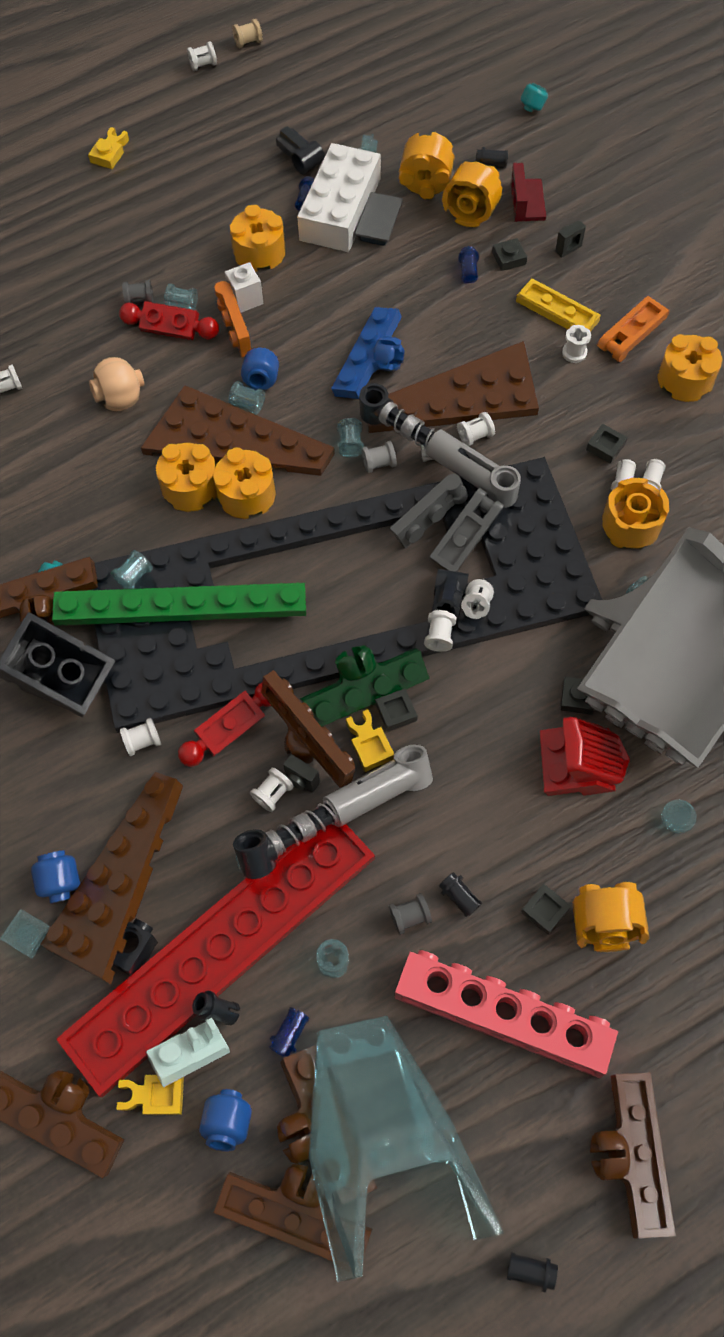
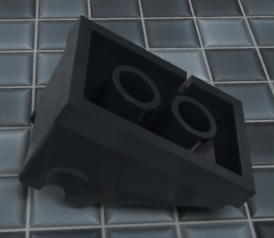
[0,612,115,717]

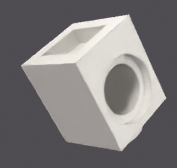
[225,262,264,312]

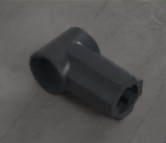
[276,126,325,175]
[432,569,469,618]

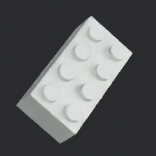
[297,143,381,252]

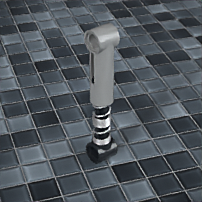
[359,383,521,508]
[233,745,433,879]

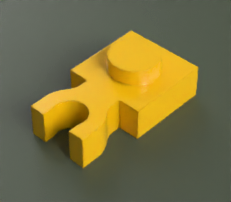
[88,127,129,169]
[346,710,395,772]
[117,1075,184,1115]

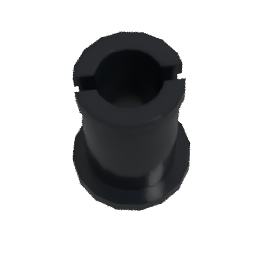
[476,147,508,168]
[439,872,482,918]
[192,991,240,1026]
[507,1252,558,1293]

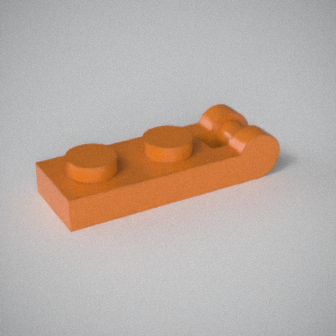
[214,281,252,358]
[597,296,670,362]

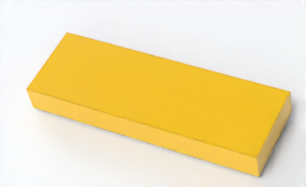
[516,278,601,332]

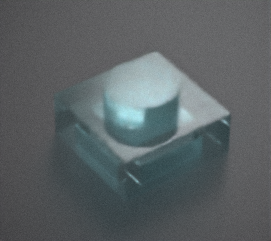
[0,909,50,959]

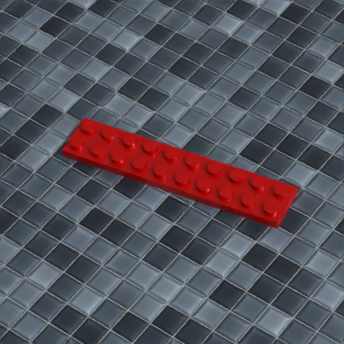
[56,823,375,1098]

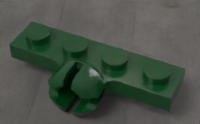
[300,645,430,727]

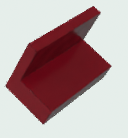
[510,163,546,222]

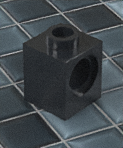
[112,918,158,976]

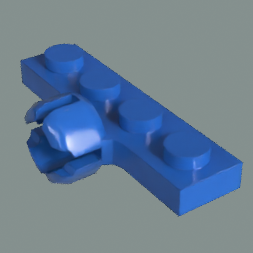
[331,307,405,399]

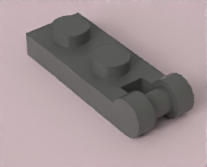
[390,474,468,548]
[430,488,505,572]

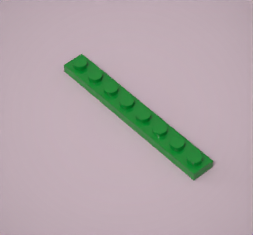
[52,583,306,625]

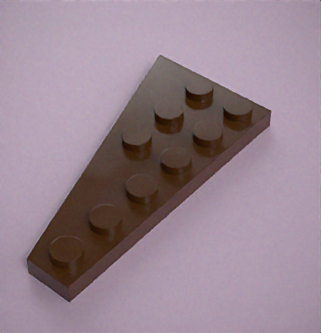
[367,341,539,433]
[141,386,335,476]
[40,772,183,984]

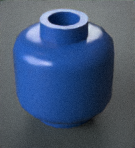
[241,347,279,391]
[31,850,80,903]
[199,1089,252,1151]

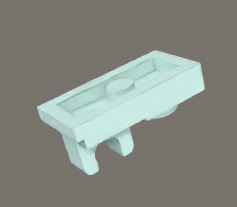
[146,1018,230,1087]

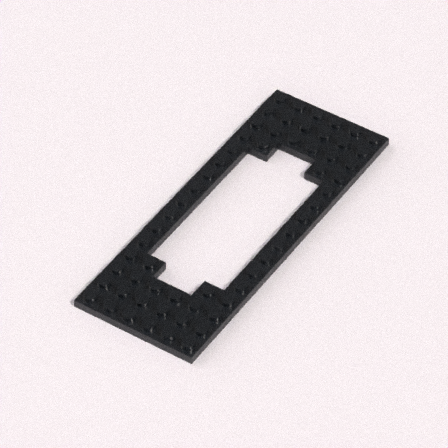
[92,457,602,733]

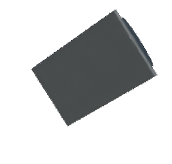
[355,192,403,246]

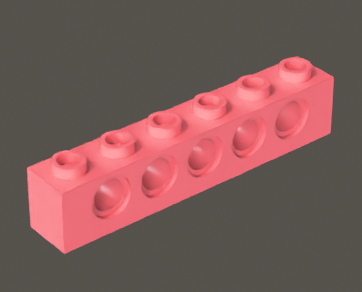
[395,950,618,1079]

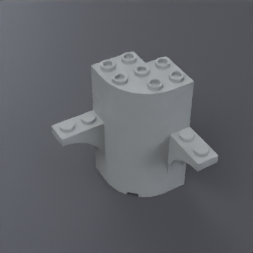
[577,527,724,767]

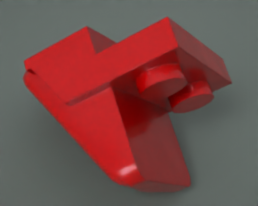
[540,717,630,796]

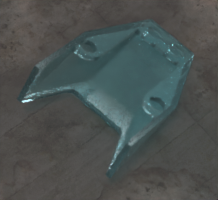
[309,1016,504,1282]

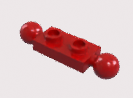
[119,301,219,341]
[178,683,272,767]

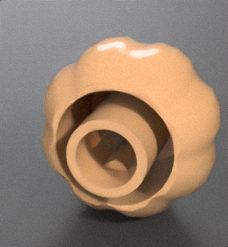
[89,357,144,411]

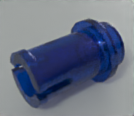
[295,176,315,211]
[458,246,479,283]
[269,1007,310,1057]

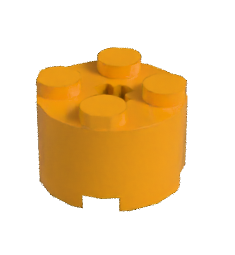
[399,132,455,199]
[442,161,502,227]
[230,204,285,272]
[657,334,723,402]
[156,443,217,512]
[213,447,276,519]
[602,478,669,548]
[572,882,650,952]

